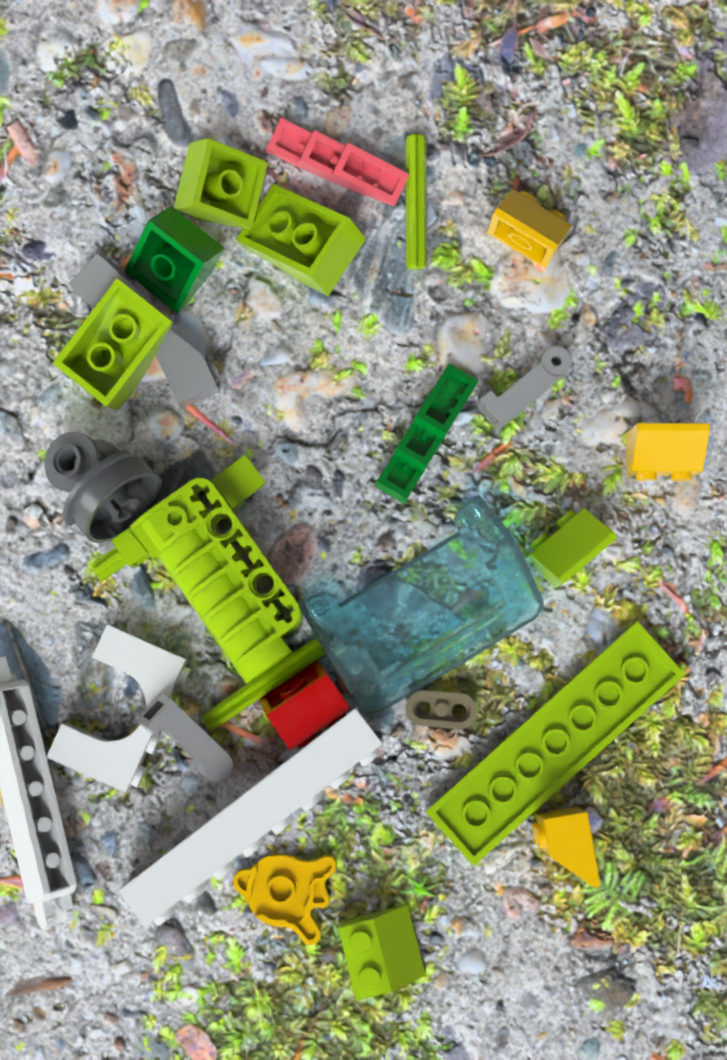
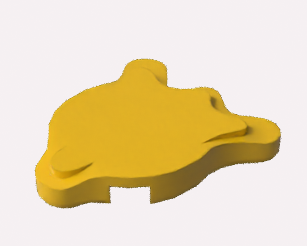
[233,853,337,946]

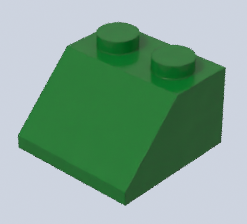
[124,206,225,314]

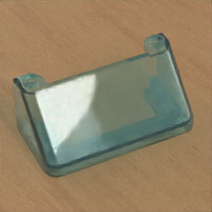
[298,495,544,715]

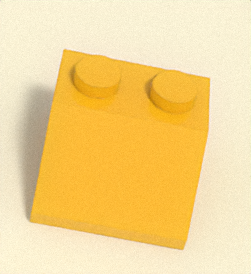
[487,189,572,269]
[625,423,710,482]
[531,807,601,888]

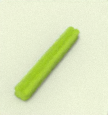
[406,134,427,270]
[201,639,325,731]

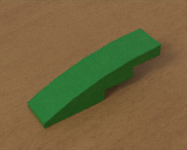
[374,363,479,504]

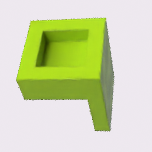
[211,455,265,512]

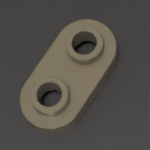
[405,690,477,729]

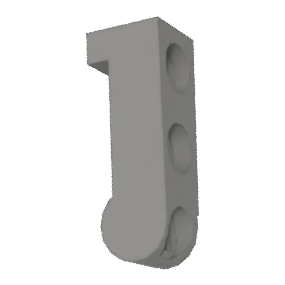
[477,346,572,431]
[136,694,233,782]

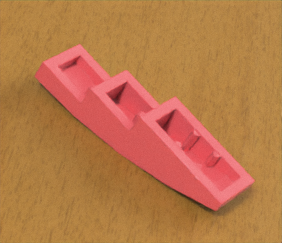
[265,118,409,206]

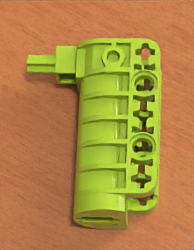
[90,478,303,684]

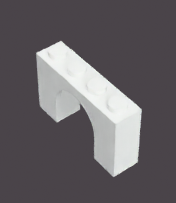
[47,625,191,793]

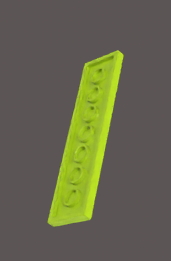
[425,621,686,867]

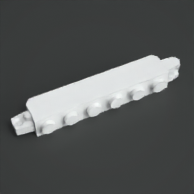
[0,656,77,931]

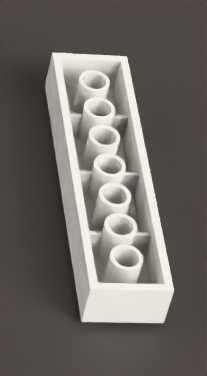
[118,708,382,927]

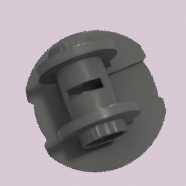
[44,432,162,543]

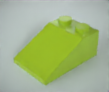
[236,184,366,296]
[52,278,174,411]

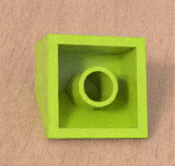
[174,138,268,229]
[527,508,618,588]
[338,904,426,1001]

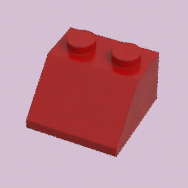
[259,659,351,750]

